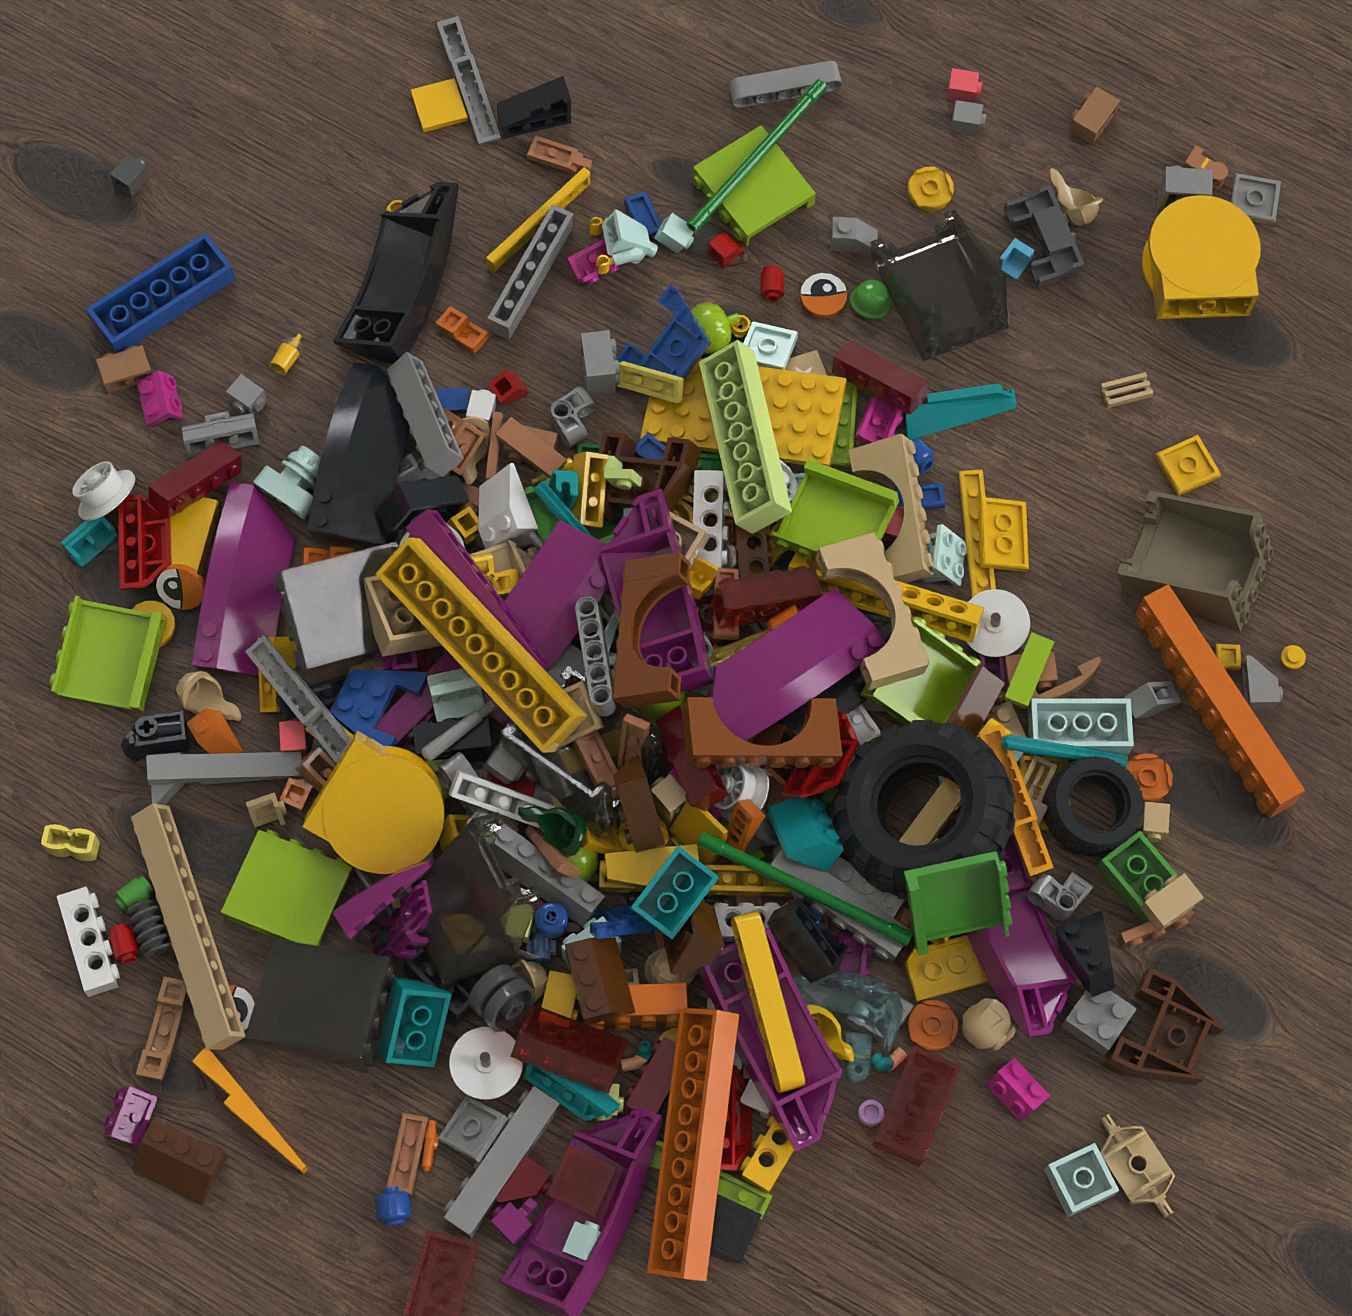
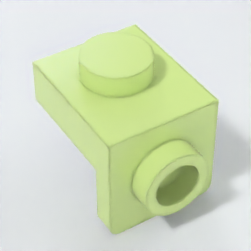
[603,456,642,490]

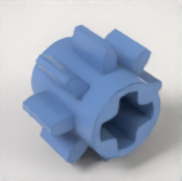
[526,933,556,963]

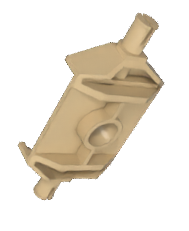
[1100,1114,1175,1218]

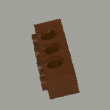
[733,521,777,621]

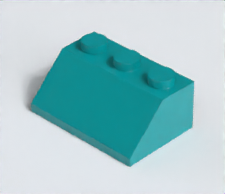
[766,797,844,872]
[629,845,719,939]
[377,978,451,1067]

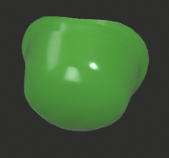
[850,279,891,320]

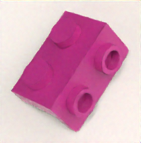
[566,238,620,285]
[136,370,183,427]
[855,396,904,444]
[986,1057,1050,1122]

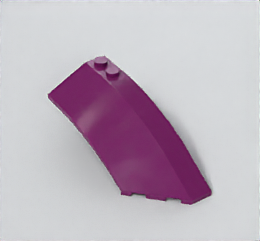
[192,482,295,677]
[599,489,714,691]
[481,520,609,728]
[710,588,886,741]
[966,840,1077,1038]
[697,927,843,1152]
[500,1108,663,1316]

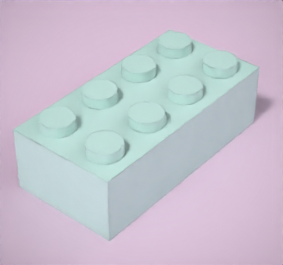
[1027,699,1134,755]

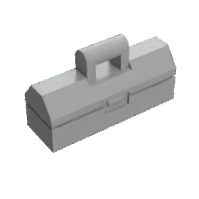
[182,411,260,458]

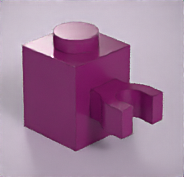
[374,650,419,672]
[491,1197,538,1247]

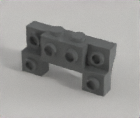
[1004,185,1085,288]

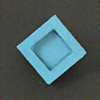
[997,238,1035,281]

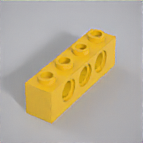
[739,1115,794,1194]

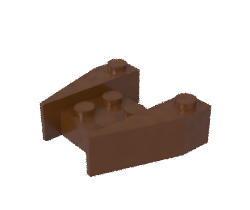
[598,431,701,524]
[1105,967,1225,1085]

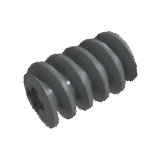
[126,900,172,958]

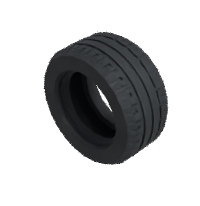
[1043,756,1144,856]

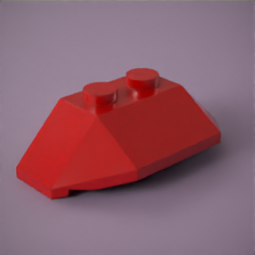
[118,494,172,590]
[781,711,860,798]
[720,1065,752,1171]

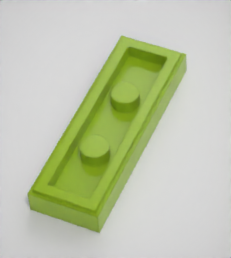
[1004,633,1054,709]

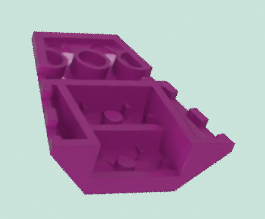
[333,858,436,939]

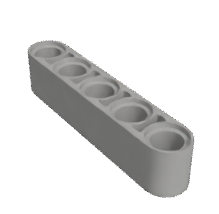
[728,61,842,108]
[575,597,616,716]

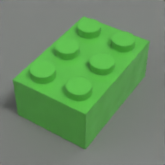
[1097,831,1179,924]

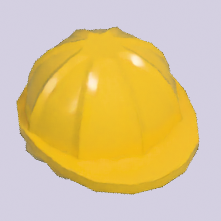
[807,1005,854,1062]

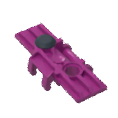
[370,880,432,969]

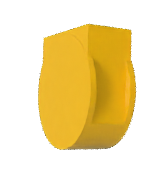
[1141,195,1261,319]
[302,731,445,874]

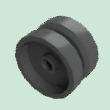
[468,965,536,1032]

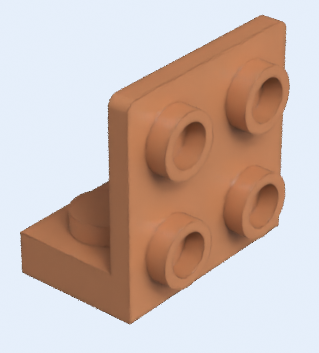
[443,408,486,475]

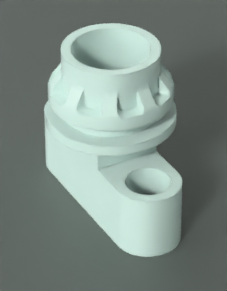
[252,445,321,520]

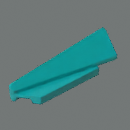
[903,384,1017,440]
[516,1029,620,1121]

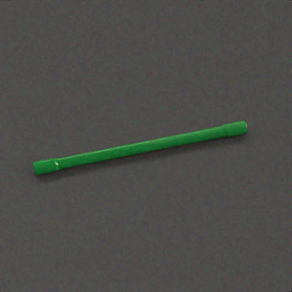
[686,79,827,233]
[697,831,913,946]

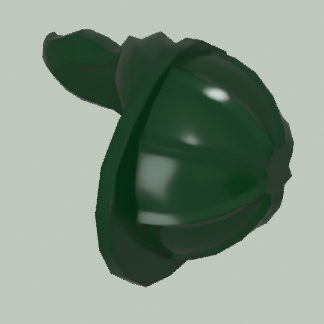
[518,806,587,857]

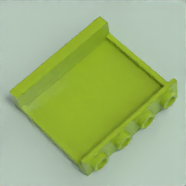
[692,125,816,247]
[771,459,899,560]
[50,595,167,713]
[861,616,981,726]
[221,830,354,955]

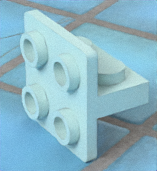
[922,524,967,587]
[427,668,485,723]

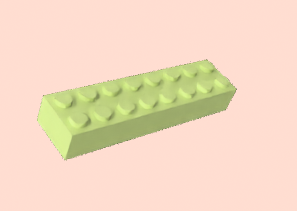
[699,340,792,534]

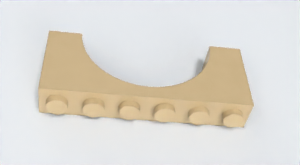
[849,433,933,583]
[815,532,930,691]

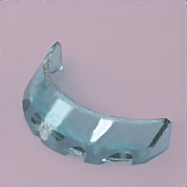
[792,970,903,1052]

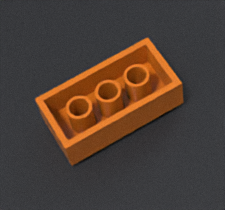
[583,983,687,1032]

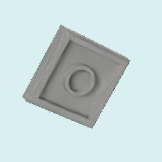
[1230,173,1281,226]
[438,1095,508,1163]

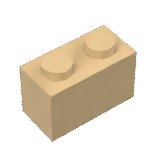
[1141,873,1204,932]

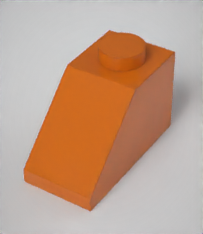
[187,709,244,754]

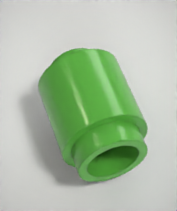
[115,876,155,911]

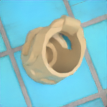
[962,998,1016,1051]

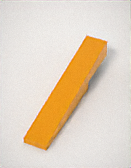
[978,724,1054,877]
[192,1047,308,1175]

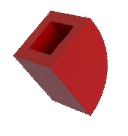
[707,233,744,269]
[488,370,530,404]

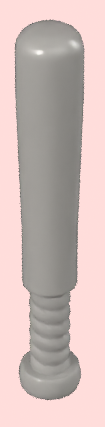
[421,699,499,761]

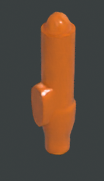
[422,1120,439,1173]

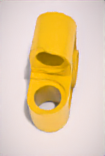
[470,552,520,600]

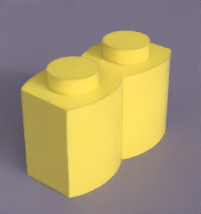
[41,824,100,861]

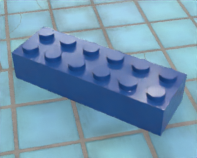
[86,232,236,353]

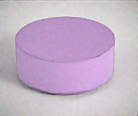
[858,1100,884,1127]

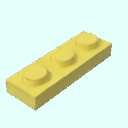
[617,361,684,403]

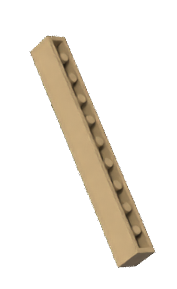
[131,803,246,1050]

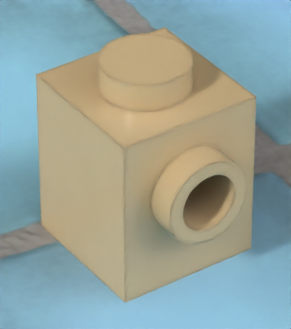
[1138,801,1170,842]

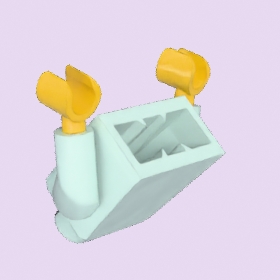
[589,209,658,274]

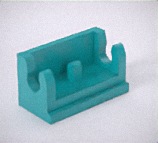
[546,470,578,515]
[60,516,119,569]

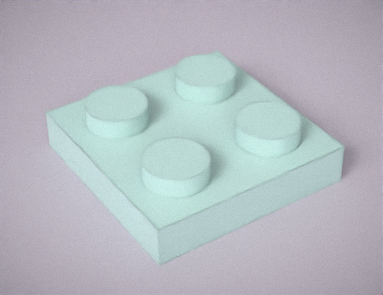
[743,322,798,370]

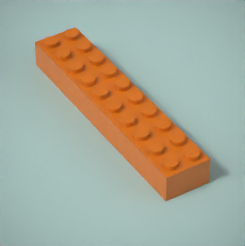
[1135,584,1305,818]
[647,1008,739,1281]

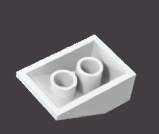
[478,463,538,549]

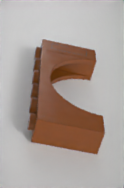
[612,552,691,708]
[681,697,843,768]

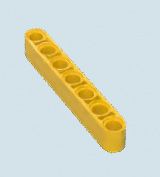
[899,718,1013,845]
[731,911,805,1093]

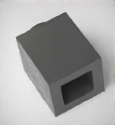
[110,154,149,197]

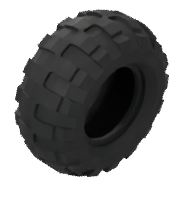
[832,719,1016,900]

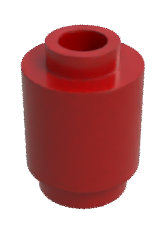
[760,265,784,302]
[108,923,140,964]

